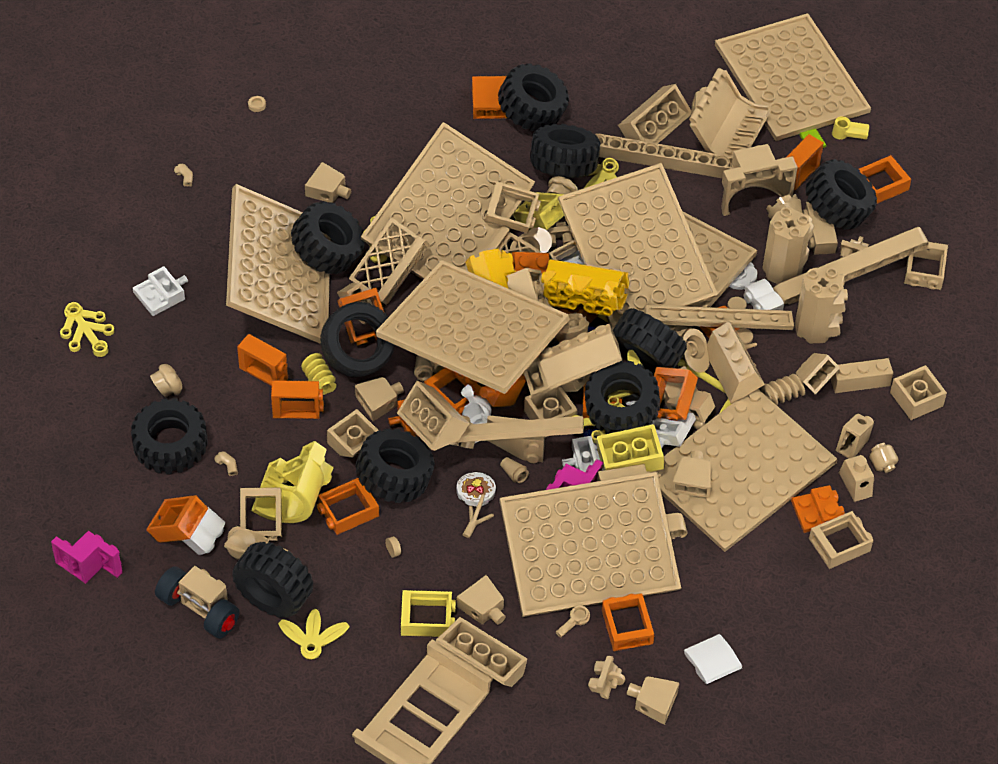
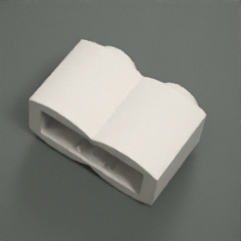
[743,279,784,311]
[182,507,225,555]

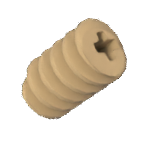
[761,374,805,405]

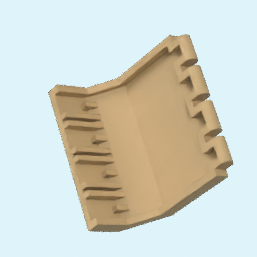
[689,68,772,157]

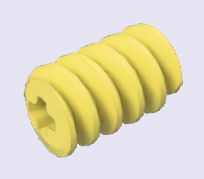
[301,353,336,395]

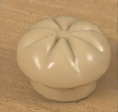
[546,176,578,195]
[150,364,182,397]

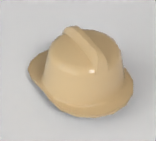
[510,227,552,254]
[682,329,709,373]
[224,526,269,559]

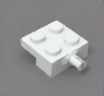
[133,266,188,316]
[652,413,696,449]
[562,436,600,472]

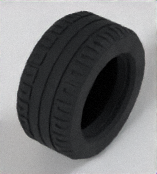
[320,302,395,377]

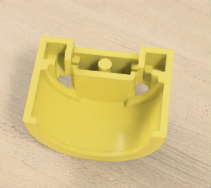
[251,441,333,523]

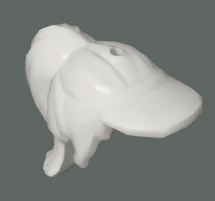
[461,384,492,443]

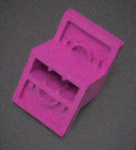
[546,459,603,490]
[51,531,123,584]

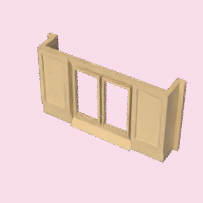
[352,639,493,764]

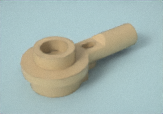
[556,605,590,638]

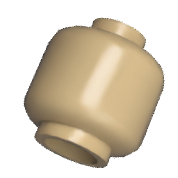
[869,443,898,473]

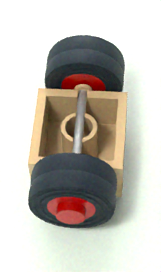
[155,566,240,639]

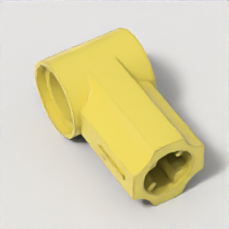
[832,116,869,139]

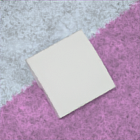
[684,634,742,684]

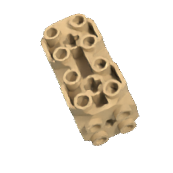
[763,207,814,284]
[795,267,848,344]

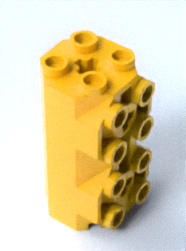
[466,249,516,289]
[541,259,629,316]

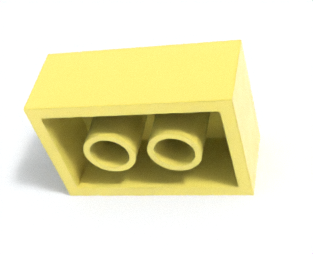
[597,424,664,472]

